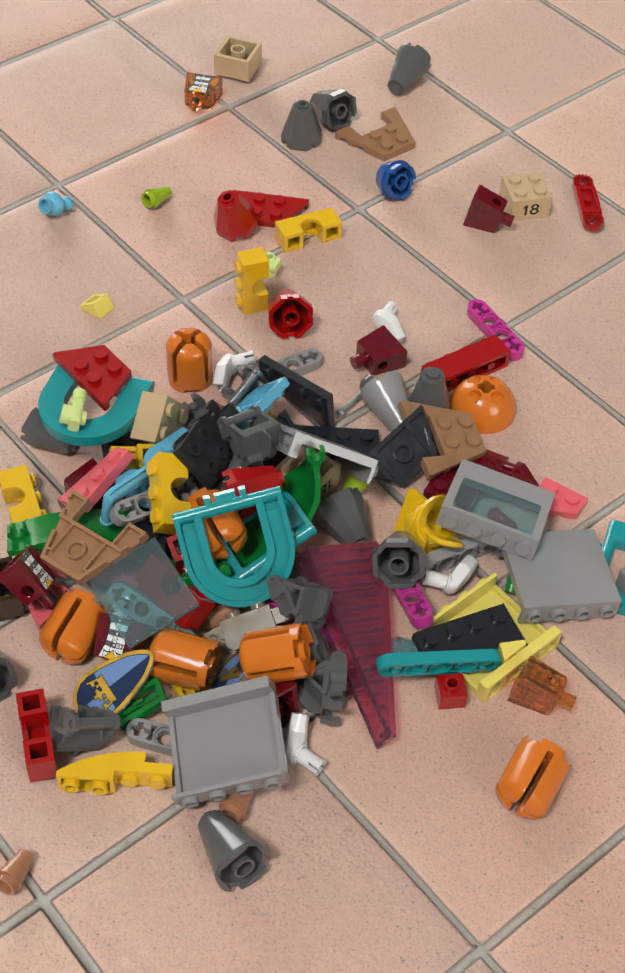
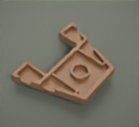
[335,107,416,162]
[398,400,487,481]
[40,489,149,586]

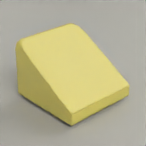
[80,294,114,318]
[498,640,526,664]

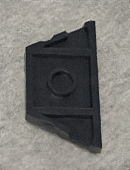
[367,405,438,488]

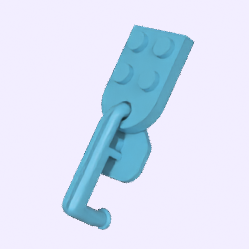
[235,377,290,430]
[100,427,194,526]

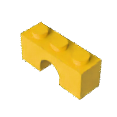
[275,207,342,253]
[234,247,269,315]
[146,451,191,535]
[0,464,46,523]

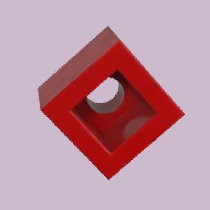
[434,673,468,710]

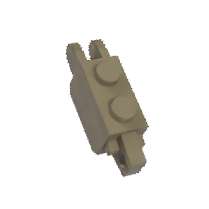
[204,602,295,651]

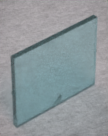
[88,537,200,649]

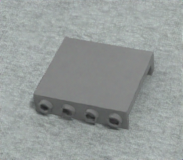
[275,423,379,484]
[494,529,622,623]
[161,675,290,808]

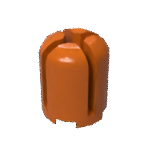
[166,327,213,393]
[187,487,248,560]
[39,588,112,665]
[239,623,316,683]
[149,628,222,692]
[495,735,572,820]

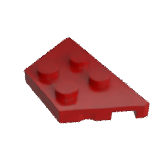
[233,190,309,228]
[52,345,132,411]

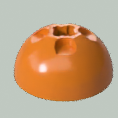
[449,375,516,434]

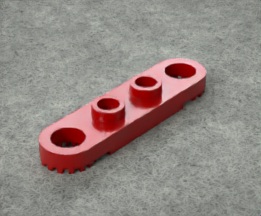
[572,174,604,231]

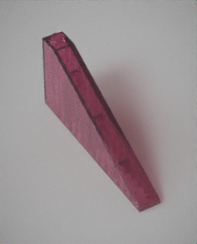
[294,541,396,749]

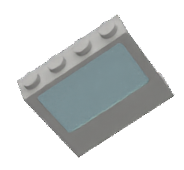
[435,459,555,561]

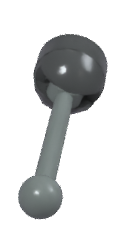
[336,375,375,417]

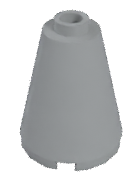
[361,371,409,432]

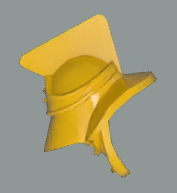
[393,488,464,554]

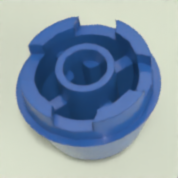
[376,160,416,200]

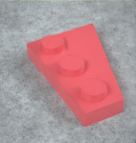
[58,447,135,513]

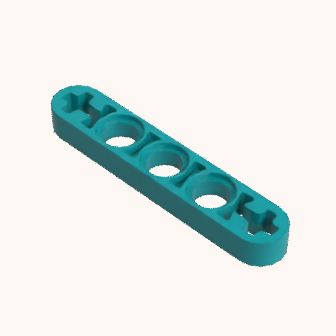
[375,649,503,677]

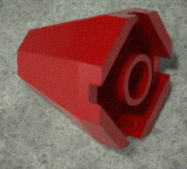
[214,190,258,242]
[268,289,313,339]
[220,466,285,519]

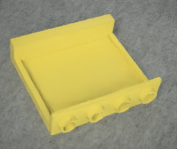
[420,573,562,703]

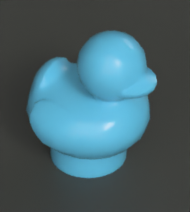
[38,191,73,216]

